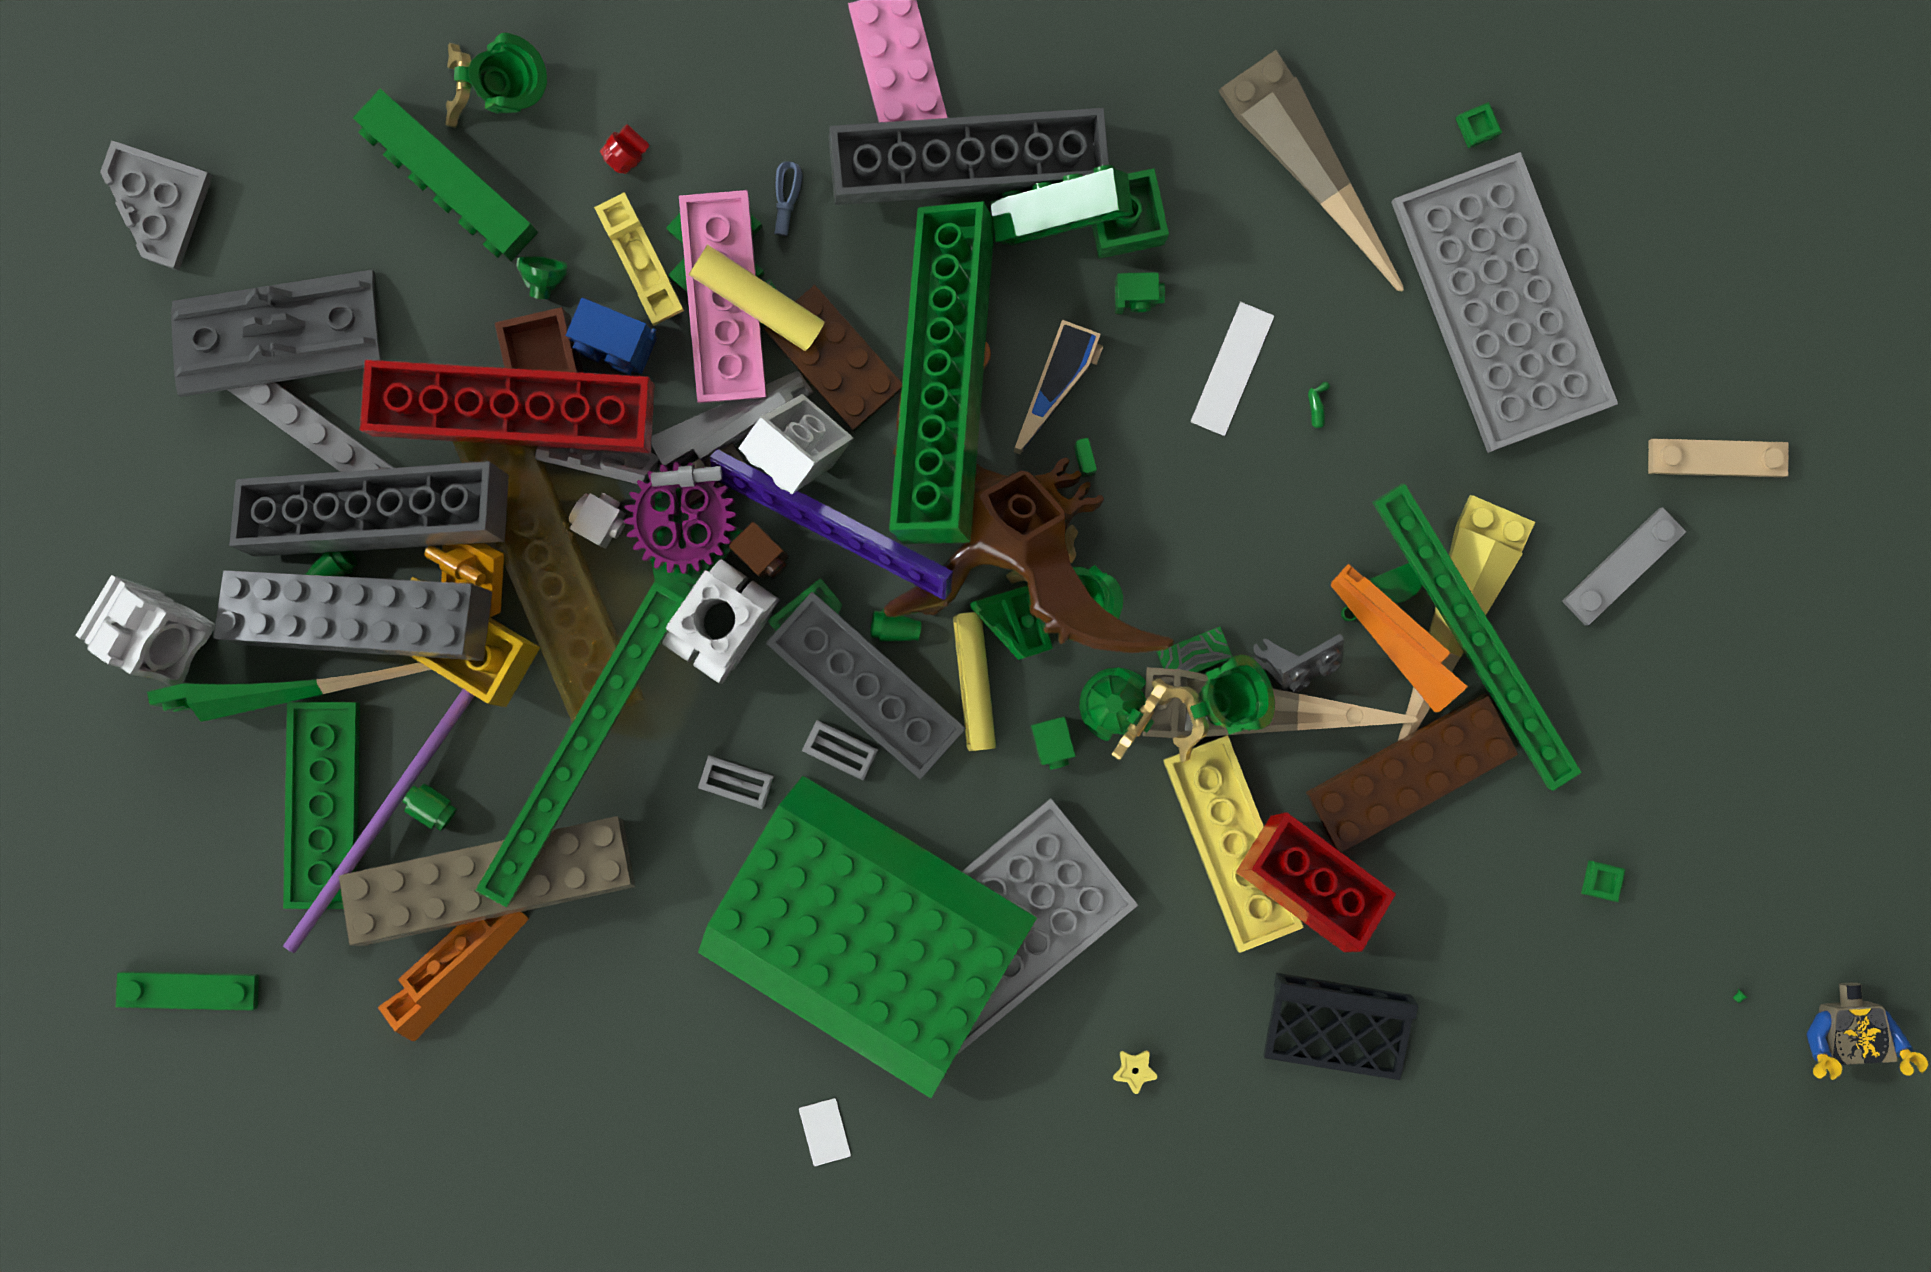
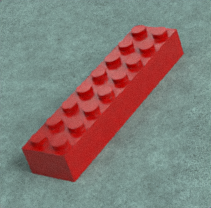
[360,360,655,453]

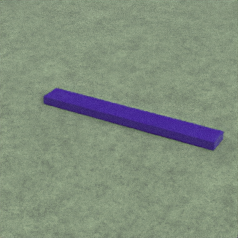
[710,449,953,600]

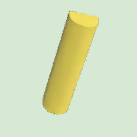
[688,244,825,351]
[953,612,996,751]

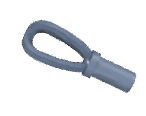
[774,162,802,236]

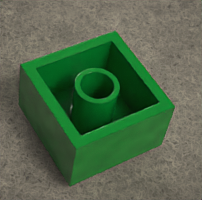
[1092,168,1169,259]

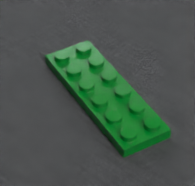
[283,702,360,909]

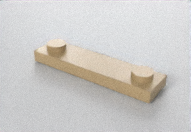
[1648,439,1788,478]

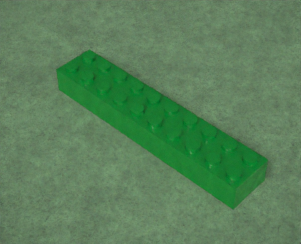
[889,202,994,544]

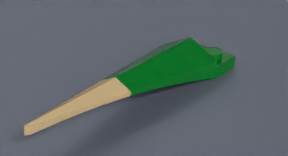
[147,662,432,722]

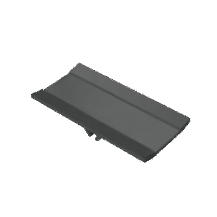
[171,269,382,397]

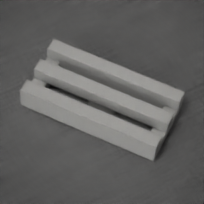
[802,720,878,780]
[698,755,774,809]

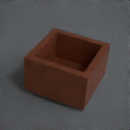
[495,307,583,373]

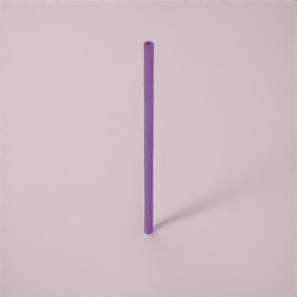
[283,689,474,953]

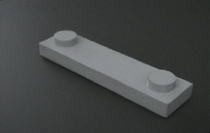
[1562,507,1686,625]

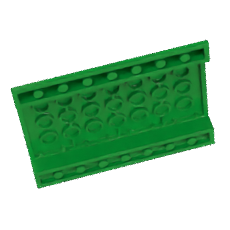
[698,776,1038,1098]

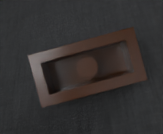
[728,521,789,580]

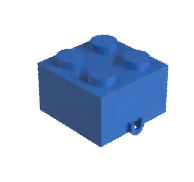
[565,298,657,376]

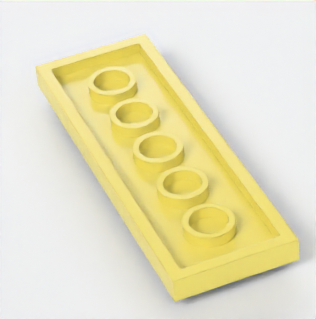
[1163,735,1303,953]

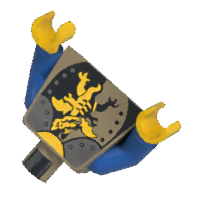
[1806,983,1928,1080]

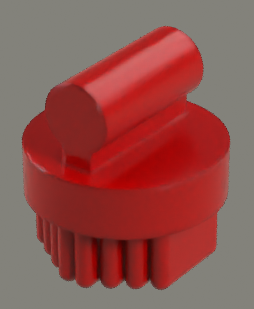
[600,124,650,174]

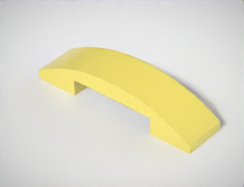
[594,192,684,326]

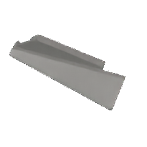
[651,371,813,471]

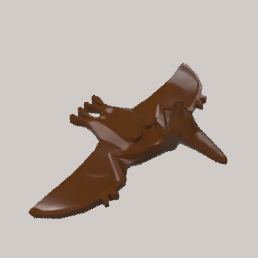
[884,391,1174,653]

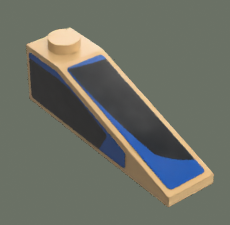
[1014,320,1103,454]

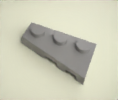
[535,447,659,484]

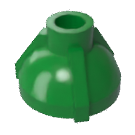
[517,256,567,299]

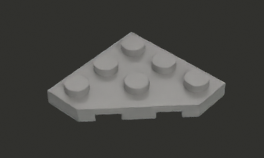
[100,140,213,271]

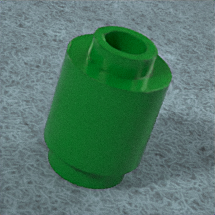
[402,783,457,832]

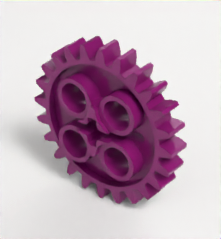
[624,462,738,574]

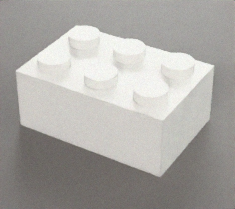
[738,394,854,494]

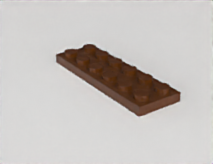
[1306,694,1518,853]

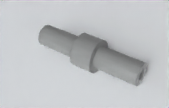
[651,465,723,488]

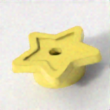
[1113,1050,1158,1094]

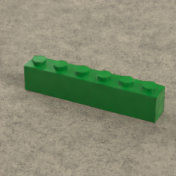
[353,88,538,262]

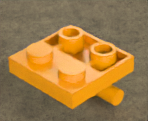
[424,543,504,617]

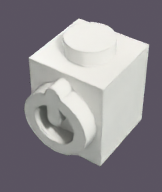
[569,493,626,549]

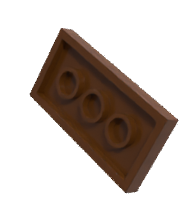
[764,285,902,432]

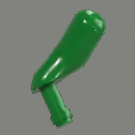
[1308,382,1330,428]

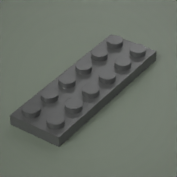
[766,592,966,780]

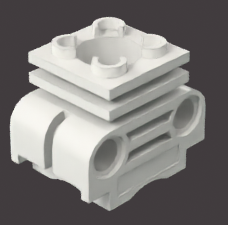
[662,559,780,684]
[75,575,215,686]

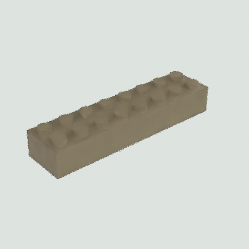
[339,816,636,946]

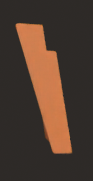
[1331,564,1468,712]
[378,912,529,1041]

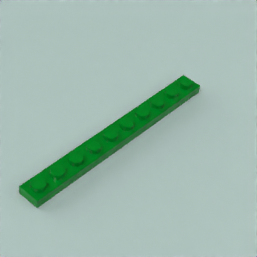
[1372,484,1582,791]
[475,582,685,908]

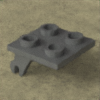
[1254,634,1344,693]

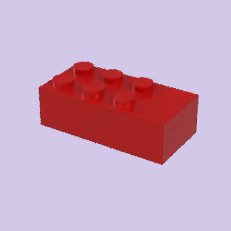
[1236,812,1396,952]

